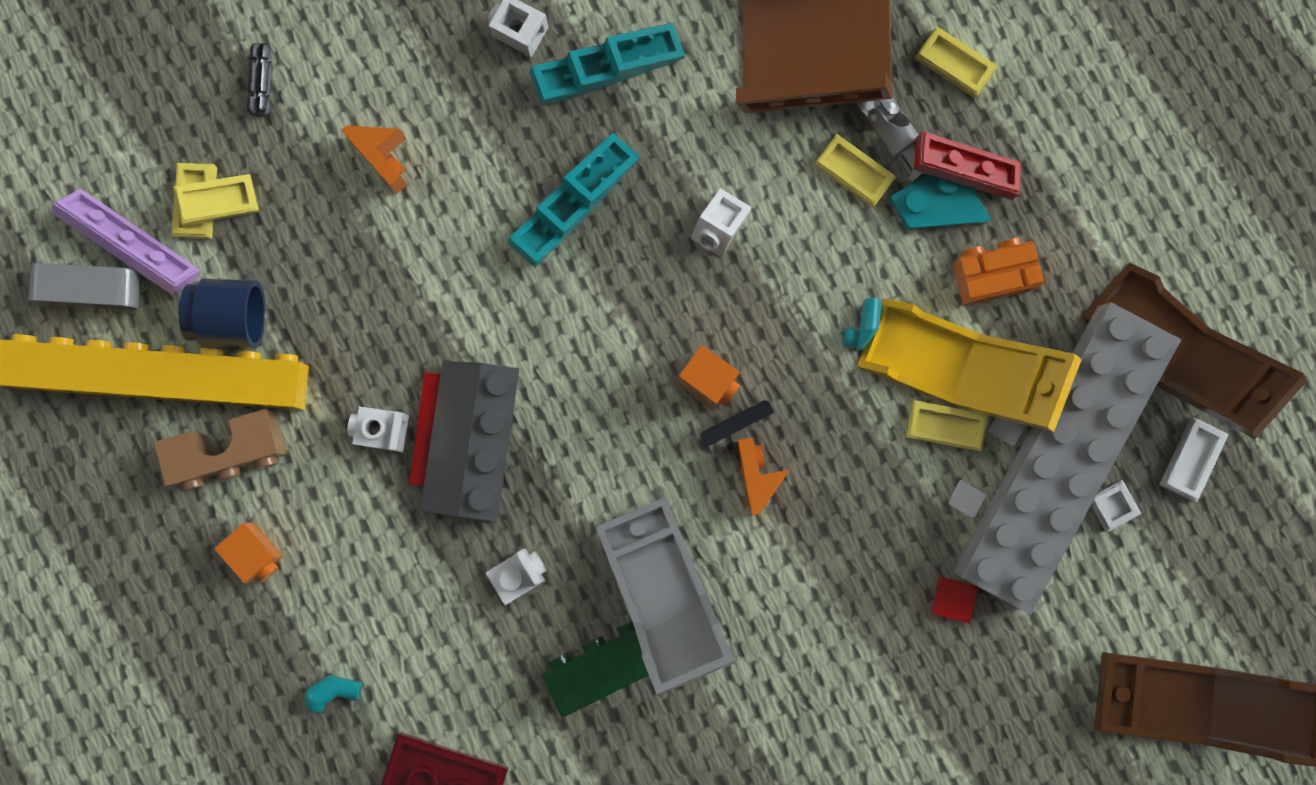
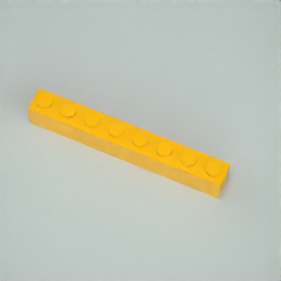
[0,334,309,410]

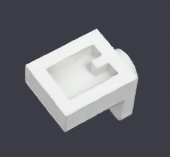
[691,188,752,256]
[486,548,547,605]

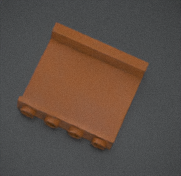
[736,0,892,113]

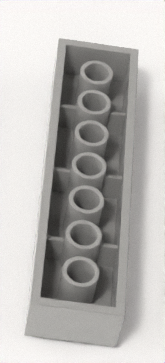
[953,302,1181,615]

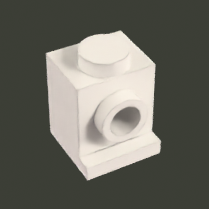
[488,0,549,58]
[347,406,409,452]

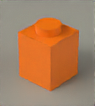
[214,523,284,583]

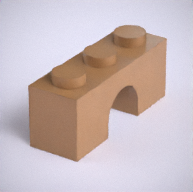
[154,409,287,492]

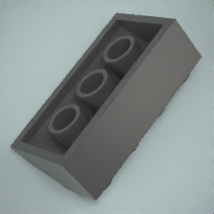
[420,361,519,522]

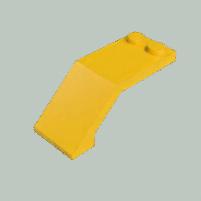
[857,298,1082,432]

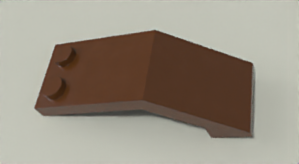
[1081,263,1306,439]
[1094,652,1316,767]

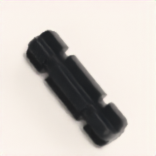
[246,43,273,116]

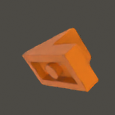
[341,125,408,194]
[736,437,790,516]

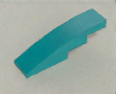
[529,23,686,106]
[508,133,640,268]

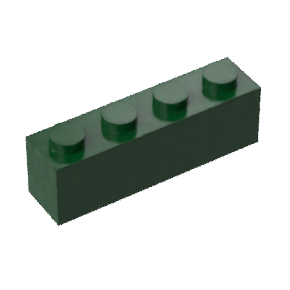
[541,620,649,718]

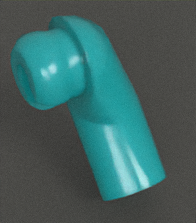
[842,298,882,351]
[304,675,363,713]

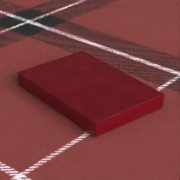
[381,732,509,785]

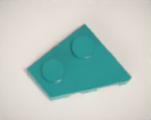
[888,174,991,230]

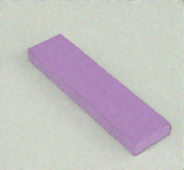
[52,189,200,296]

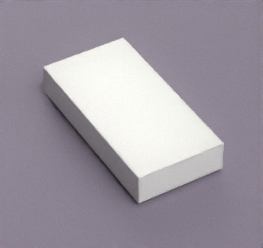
[1159,417,1229,502]

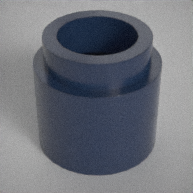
[179,278,266,349]

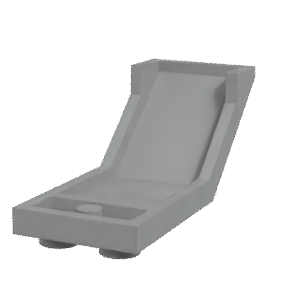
[596,497,735,696]

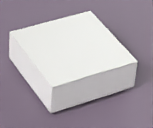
[1091,480,1141,532]

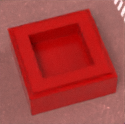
[930,576,978,624]

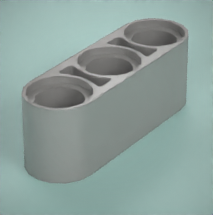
[27,263,142,310]

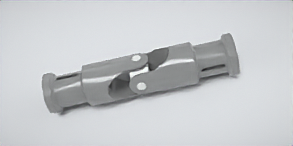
[856,97,927,184]

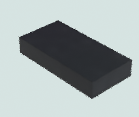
[699,400,774,449]

